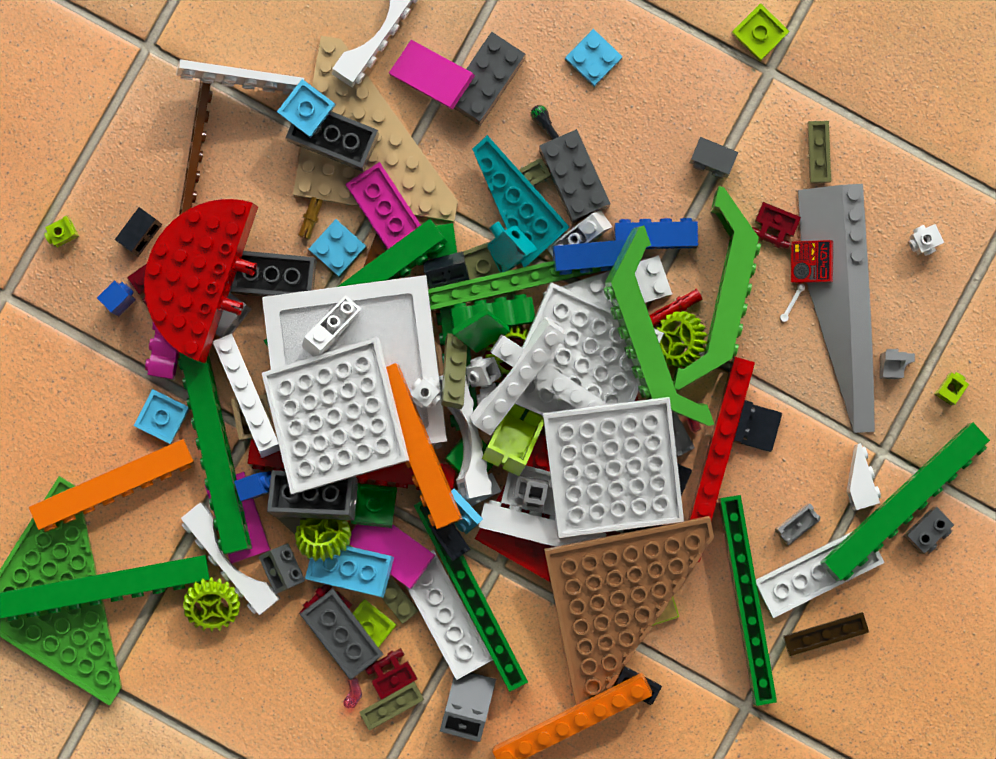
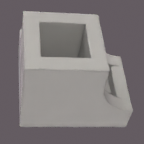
[880,349,915,379]
[514,475,549,513]

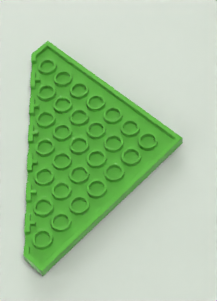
[0,476,122,706]

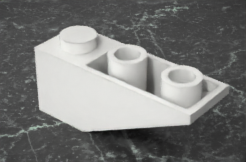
[547,210,612,257]
[301,296,361,357]
[847,443,881,510]

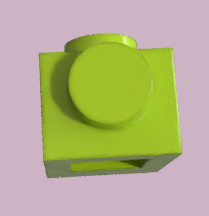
[44,216,79,248]
[934,372,969,406]

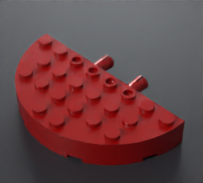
[144,199,258,363]

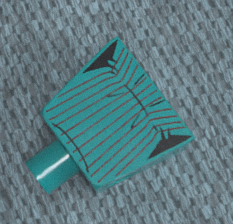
[487,221,537,273]

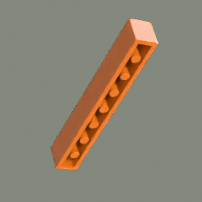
[386,363,463,529]
[29,439,194,532]
[492,672,652,759]

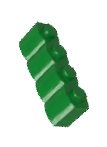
[449,294,535,329]

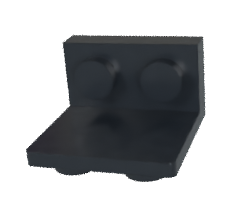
[733,400,782,452]

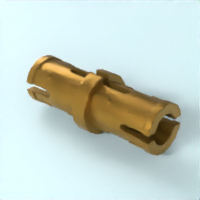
[298,197,324,240]

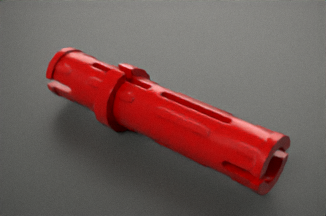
[649,288,703,327]

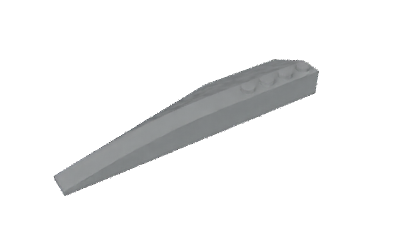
[798,184,875,433]

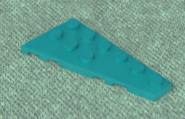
[472,135,570,267]

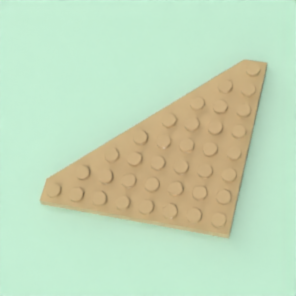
[293,36,458,223]

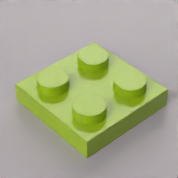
[731,3,790,61]

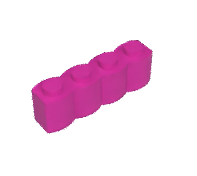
[145,322,179,380]

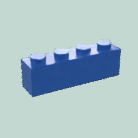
[614,218,698,249]
[552,239,627,275]

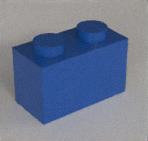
[97,280,136,317]
[234,471,271,501]

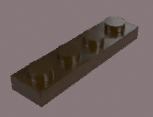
[783,612,869,656]

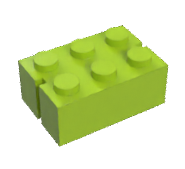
[481,404,544,476]

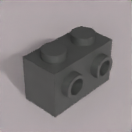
[689,137,738,179]
[903,507,954,554]
[258,543,305,594]

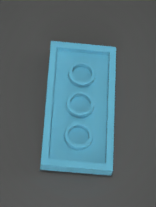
[305,546,394,598]

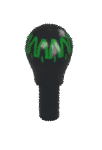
[530,105,559,140]

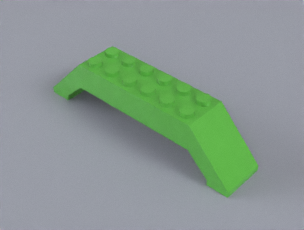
[673,186,761,392]
[603,225,714,426]

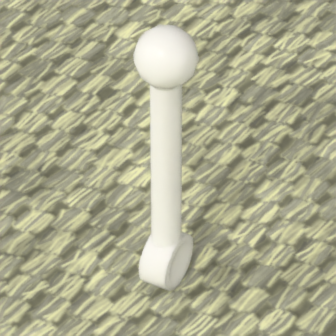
[780,283,805,322]

